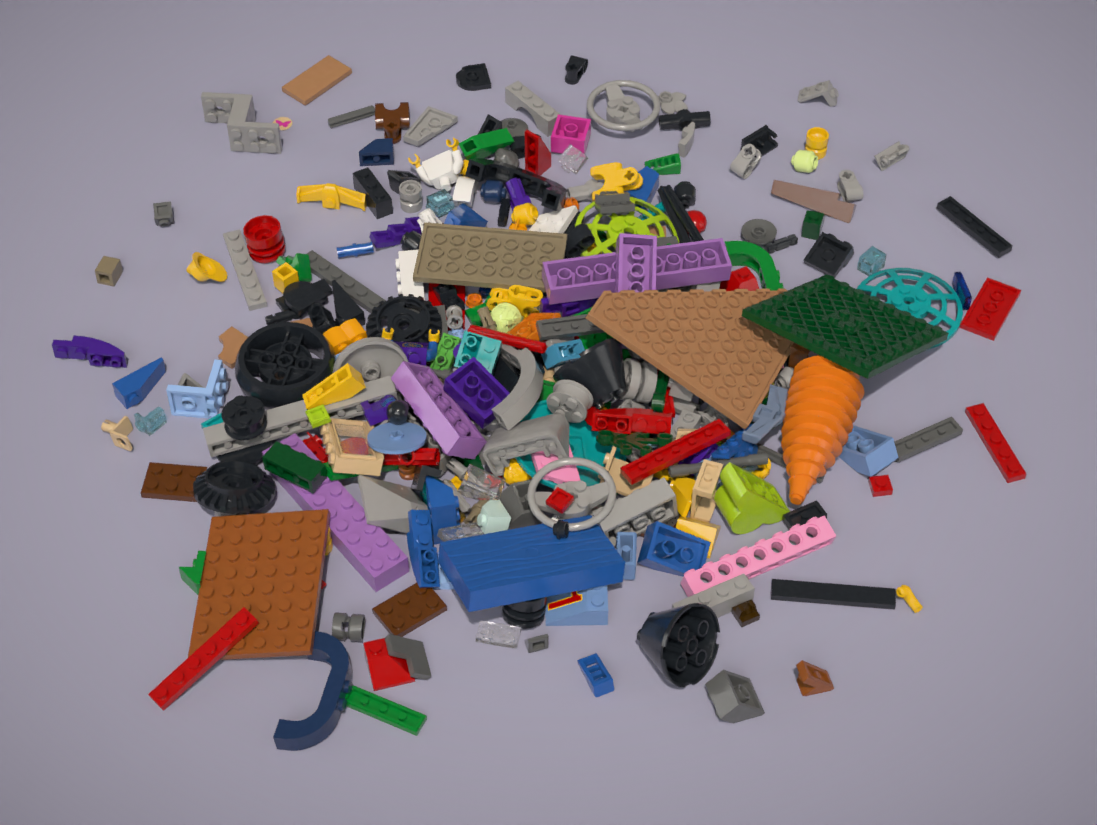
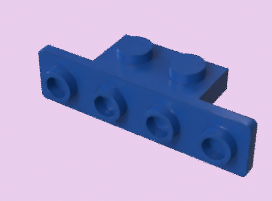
[711,424,758,468]

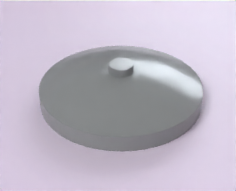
[333,337,408,393]

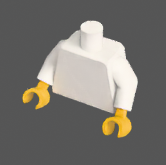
[408,137,464,192]

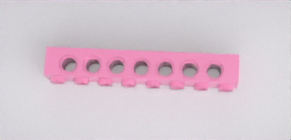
[680,516,836,597]

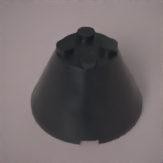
[553,338,628,409]
[637,603,720,687]

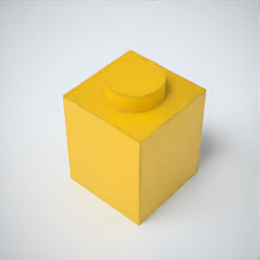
[272,262,299,293]

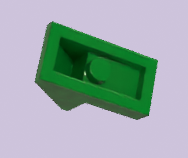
[276,253,312,282]
[179,551,207,595]

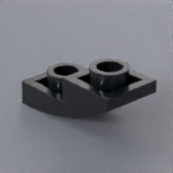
[433,284,465,313]

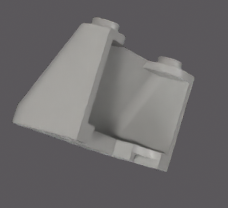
[483,413,570,477]

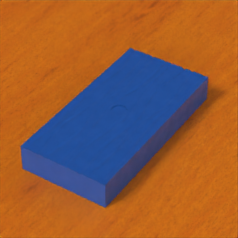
[438,515,625,612]

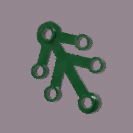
[596,430,673,456]

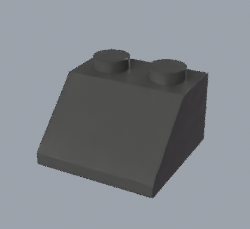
[705,669,765,723]

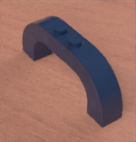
[273,631,352,751]

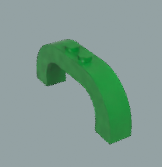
[725,241,784,291]

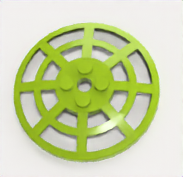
[574,197,679,257]

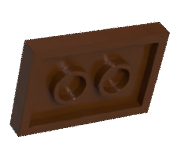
[141,462,208,502]
[372,583,447,637]

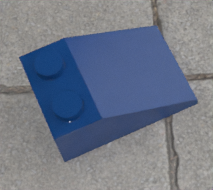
[637,521,711,577]

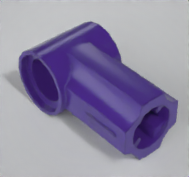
[505,178,532,211]

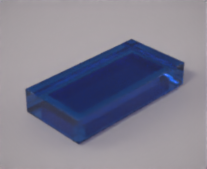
[952,271,972,311]

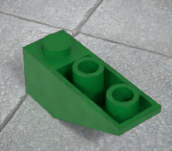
[459,128,515,160]

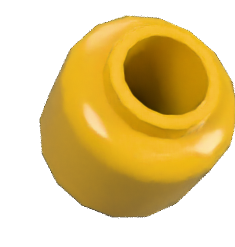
[511,203,539,226]

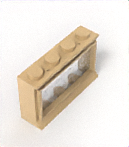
[320,418,384,476]

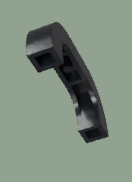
[465,158,567,211]

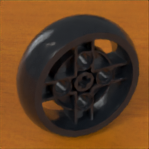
[235,322,336,410]

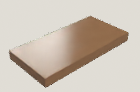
[282,55,352,106]

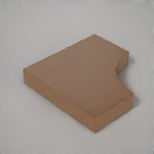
[218,326,248,369]

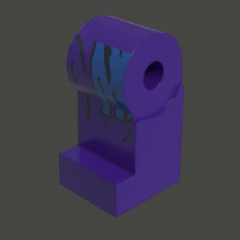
[360,395,397,426]

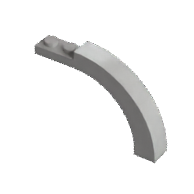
[491,344,543,431]

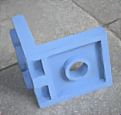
[166,359,229,419]

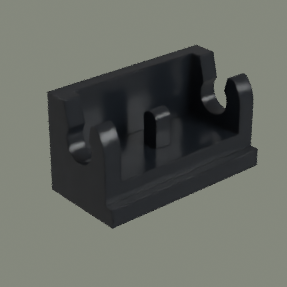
[741,125,778,158]

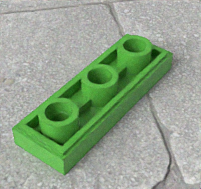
[430,333,462,378]

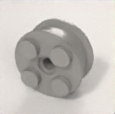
[547,379,593,423]

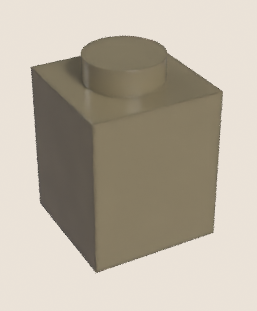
[95,256,123,287]

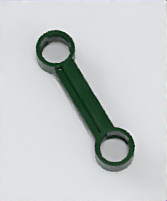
[651,370,669,413]

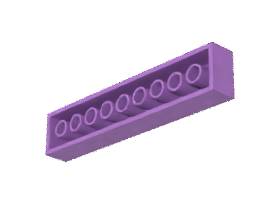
[542,238,732,305]
[262,433,409,592]

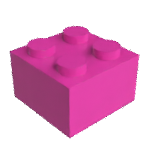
[551,114,591,157]

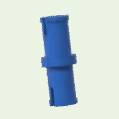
[337,242,374,258]

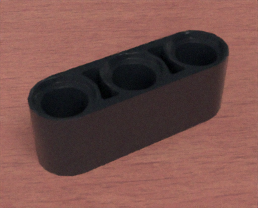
[564,224,595,259]

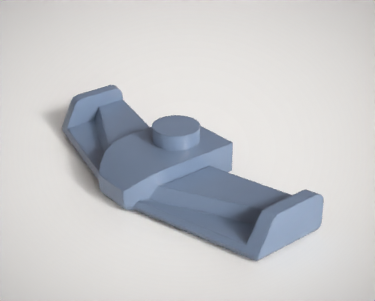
[742,384,788,444]

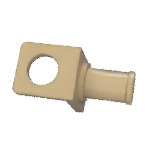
[101,416,133,451]

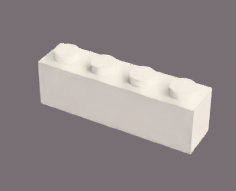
[395,250,425,309]

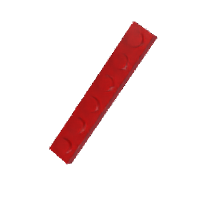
[620,419,731,485]
[148,607,259,711]

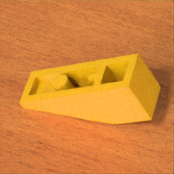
[302,363,366,410]

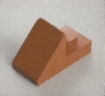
[796,660,834,696]

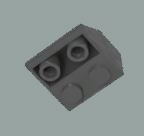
[498,480,542,530]

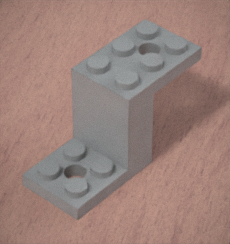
[201,92,282,154]

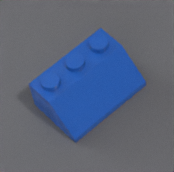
[425,476,461,545]

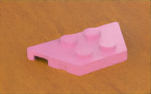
[531,445,581,484]

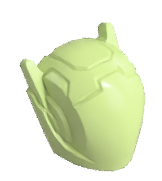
[487,302,524,333]

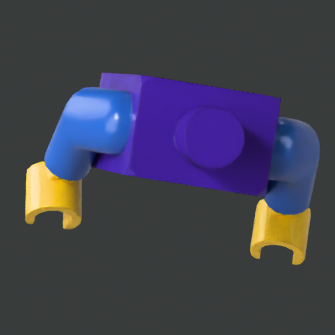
[381,328,440,366]

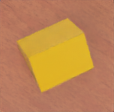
[676,516,721,559]

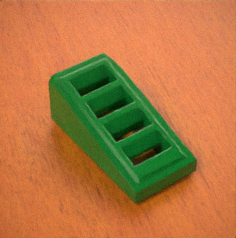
[644,153,681,175]

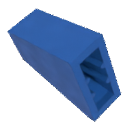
[624,166,659,214]
[444,203,488,227]

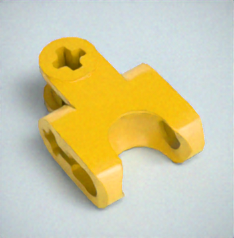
[590,162,643,202]
[486,285,543,319]

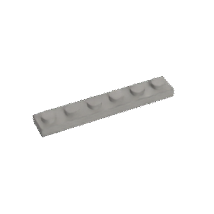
[223,229,267,311]

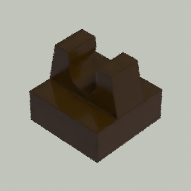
[731,599,760,628]

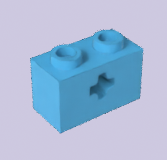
[541,339,585,369]

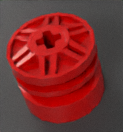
[243,215,286,263]

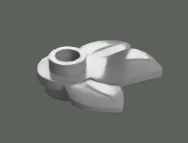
[658,91,688,114]

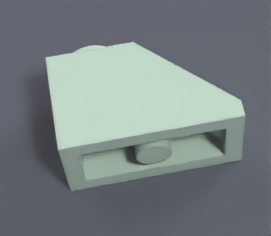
[477,496,511,534]

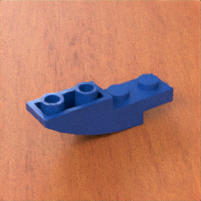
[407,510,440,588]

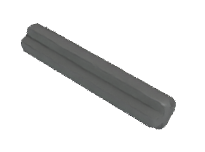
[328,105,375,128]

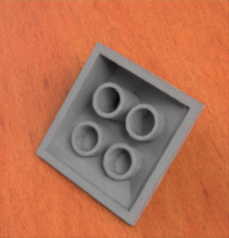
[357,475,428,533]

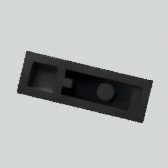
[332,280,365,326]

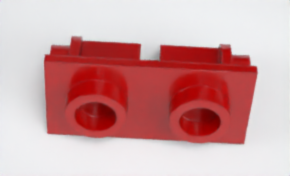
[303,432,329,463]

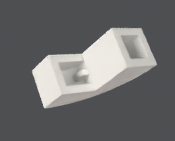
[453,176,478,207]

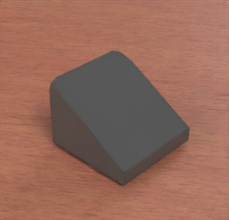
[525,634,549,653]

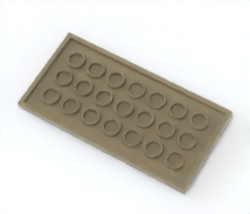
[413,222,568,293]

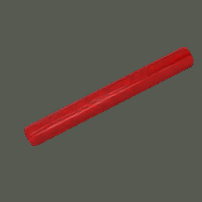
[467,325,548,354]

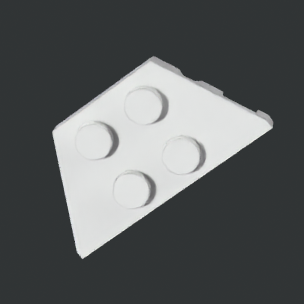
[529,206,578,234]

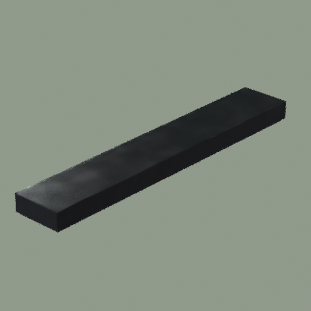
[771,579,896,610]

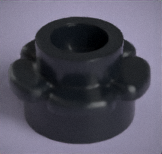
[553,519,569,540]

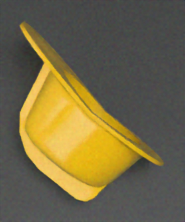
[186,252,228,282]

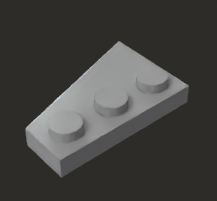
[403,106,458,146]

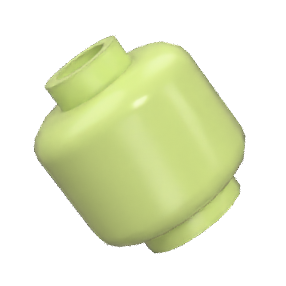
[791,150,818,173]

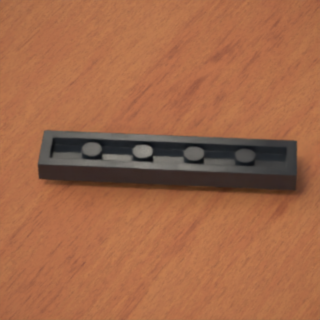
[937,196,1013,258]

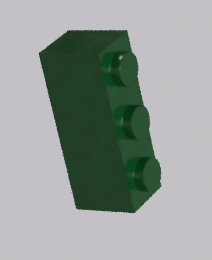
[262,441,327,493]

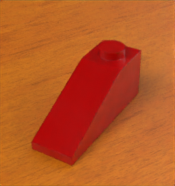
[525,130,551,176]

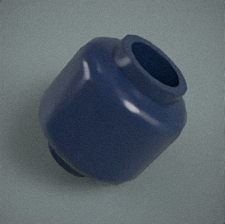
[480,180,507,203]

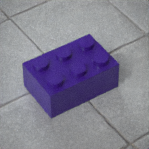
[443,357,510,429]

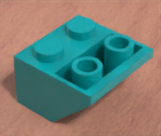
[454,331,502,376]

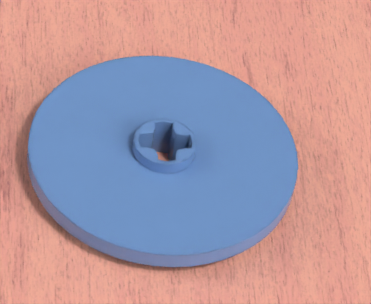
[367,422,427,454]

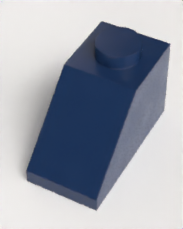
[359,138,394,166]

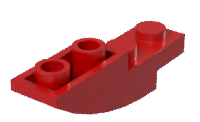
[592,408,672,434]

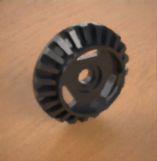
[366,294,442,343]
[193,460,275,514]

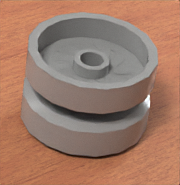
[620,358,657,404]

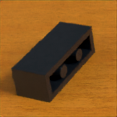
[353,167,393,219]

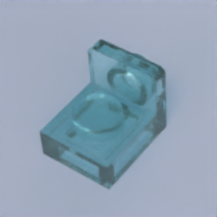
[134,406,167,436]

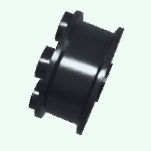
[221,395,267,440]

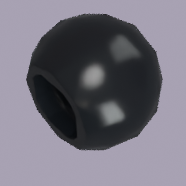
[386,400,409,424]

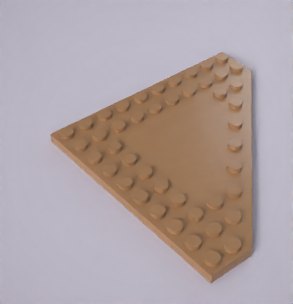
[585,288,794,429]

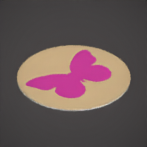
[273,117,292,130]

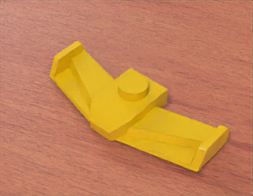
[296,183,367,211]

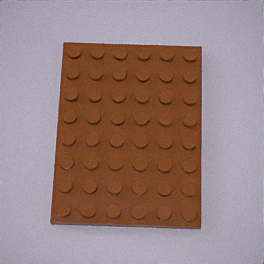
[188,509,330,660]

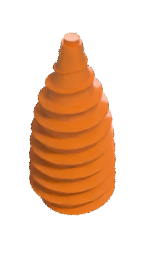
[781,355,865,505]

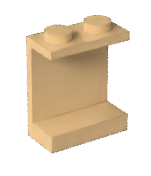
[598,446,654,496]
[690,459,723,523]

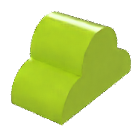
[714,462,790,534]

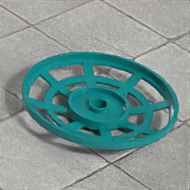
[857,268,963,350]

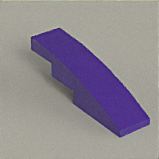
[369,215,440,248]

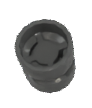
[332,612,365,642]

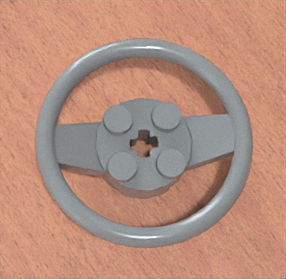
[587,80,660,132]
[527,457,616,531]

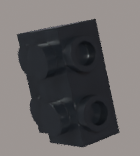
[803,232,854,278]

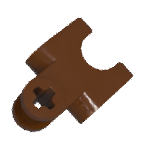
[375,102,410,144]

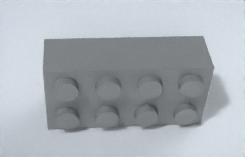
[593,478,678,547]

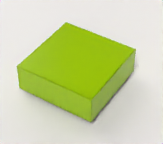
[305,404,331,428]

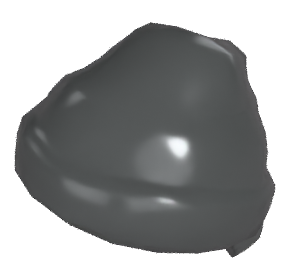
[494,148,519,167]

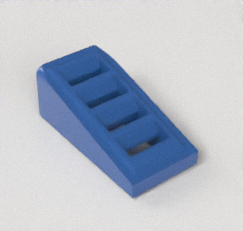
[577,653,614,697]

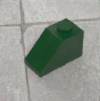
[801,210,826,240]

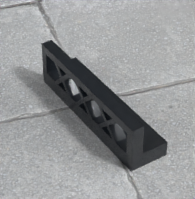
[411,465,442,490]

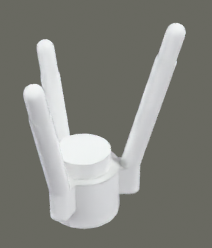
[417,208,443,231]

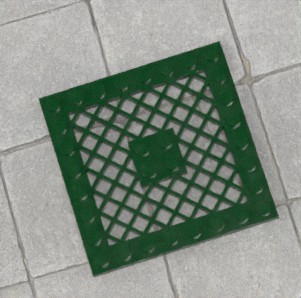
[741,275,949,379]

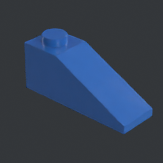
[112,357,166,409]

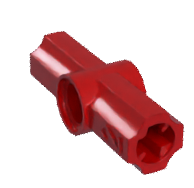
[382,448,440,466]

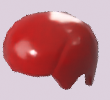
[685,210,707,234]

